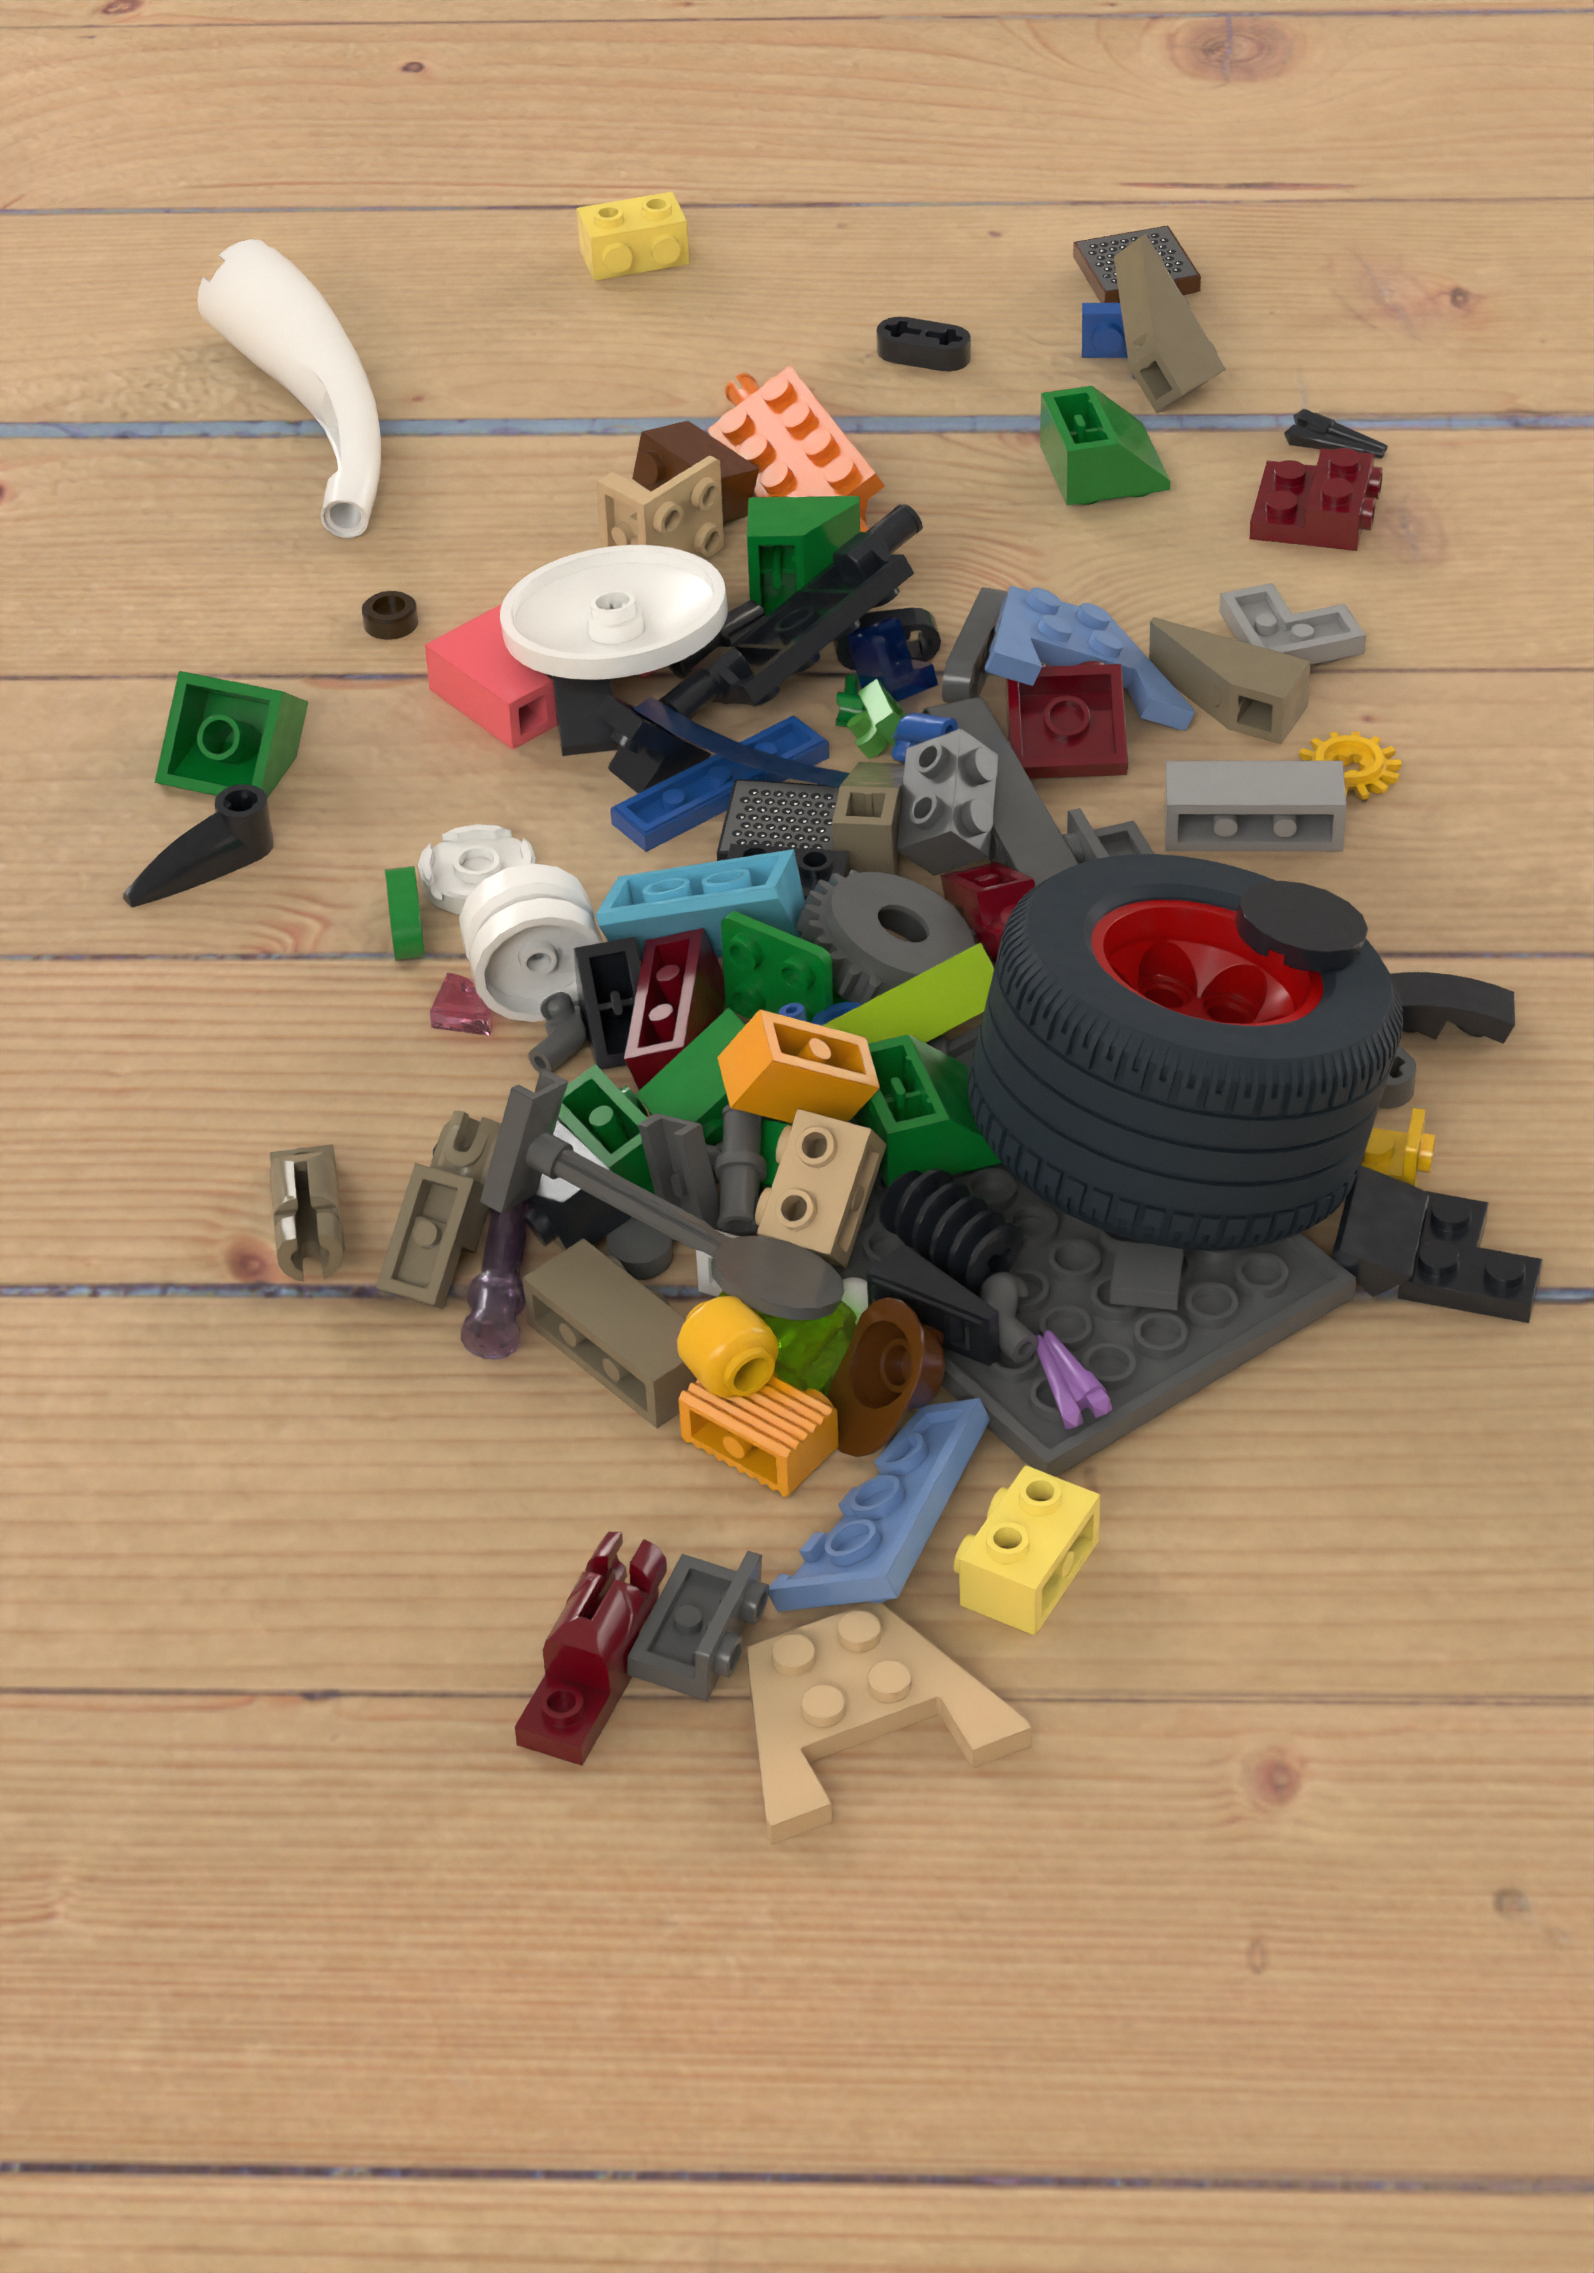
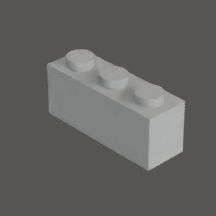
[1164,761,1346,851]

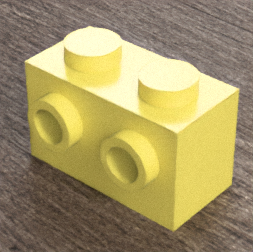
[577,192,689,281]
[954,1465,1100,1636]

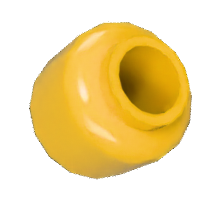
[677,1296,779,1398]

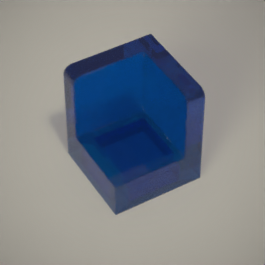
[847,617,938,702]

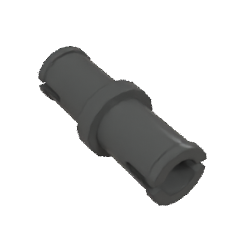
[715,1105,767,1236]

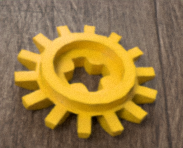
[1299,731,1402,800]

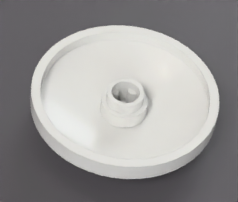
[500,545,728,680]

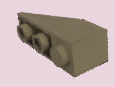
[1114,234,1226,413]
[1149,617,1311,744]
[832,762,905,875]

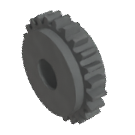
[796,870,976,1004]

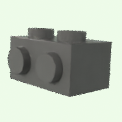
[896,728,998,876]

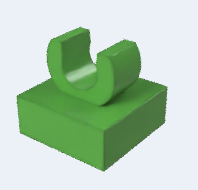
[847,679,907,759]

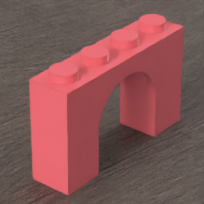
[425,604,661,750]

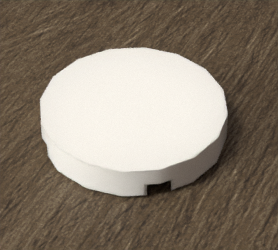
[418,824,536,914]

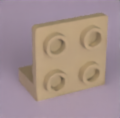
[596,456,724,560]

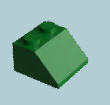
[154,671,308,799]

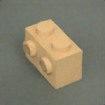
[755,1109,887,1268]

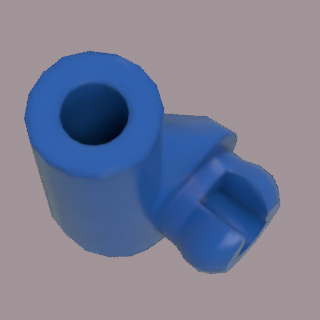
[891,713,958,764]

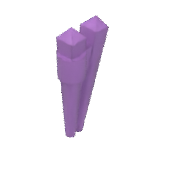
[1036,1330,1112,1429]

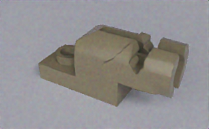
[376,1110,501,1309]
[270,1144,345,1282]

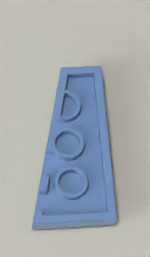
[769,1398,990,1612]

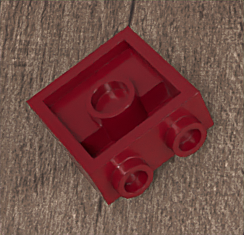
[1249,448,1383,551]
[1006,661,1128,779]

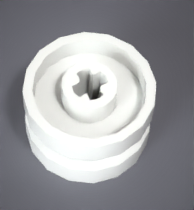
[459,863,603,1022]

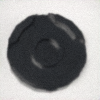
[1234,881,1368,972]

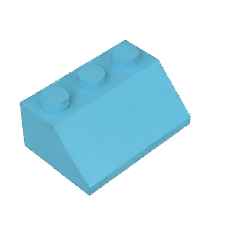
[596,849,805,961]

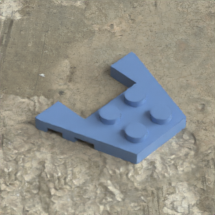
[985,585,1195,731]

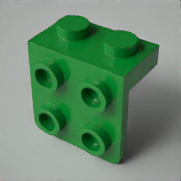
[721,911,849,1023]

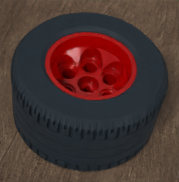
[968,854,1403,1251]

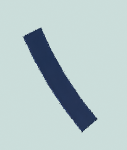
[633,696,850,788]

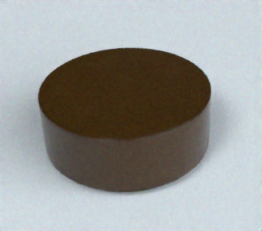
[362,591,418,640]

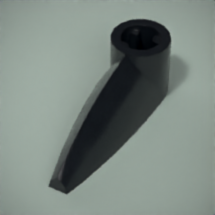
[123,784,274,908]

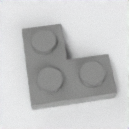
[1219,583,1366,665]

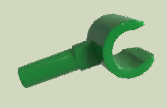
[836,674,867,728]

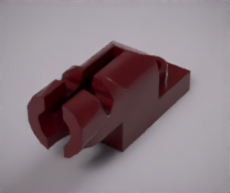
[940,862,1035,965]
[514,1531,667,1766]

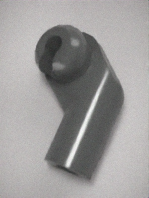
[529,992,588,1073]
[979,1272,1038,1363]

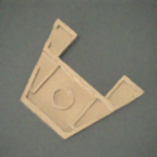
[746,1602,1032,1844]

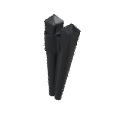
[1284,409,1388,459]

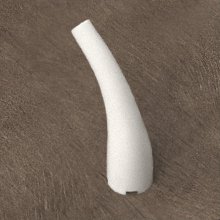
[197,239,381,538]

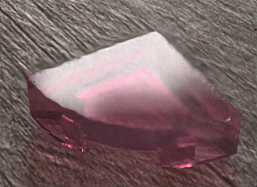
[430,972,493,1036]

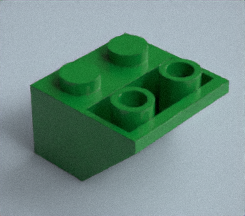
[1040,386,1171,505]
[747,496,860,616]
[854,1034,1002,1188]

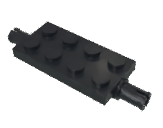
[658,504,923,719]

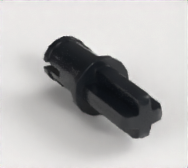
[669,600,766,679]

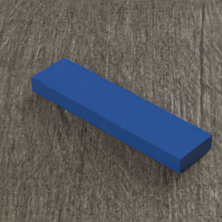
[610,715,829,852]

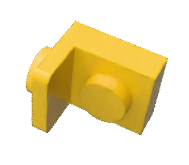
[1362,1108,1436,1187]

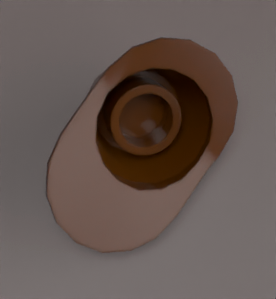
[827,1297,945,1457]

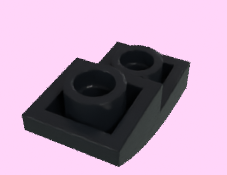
[1391,972,1515,1044]

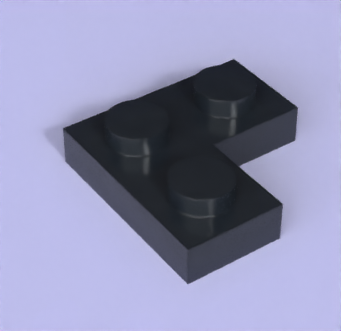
[1397,1191,1543,1323]

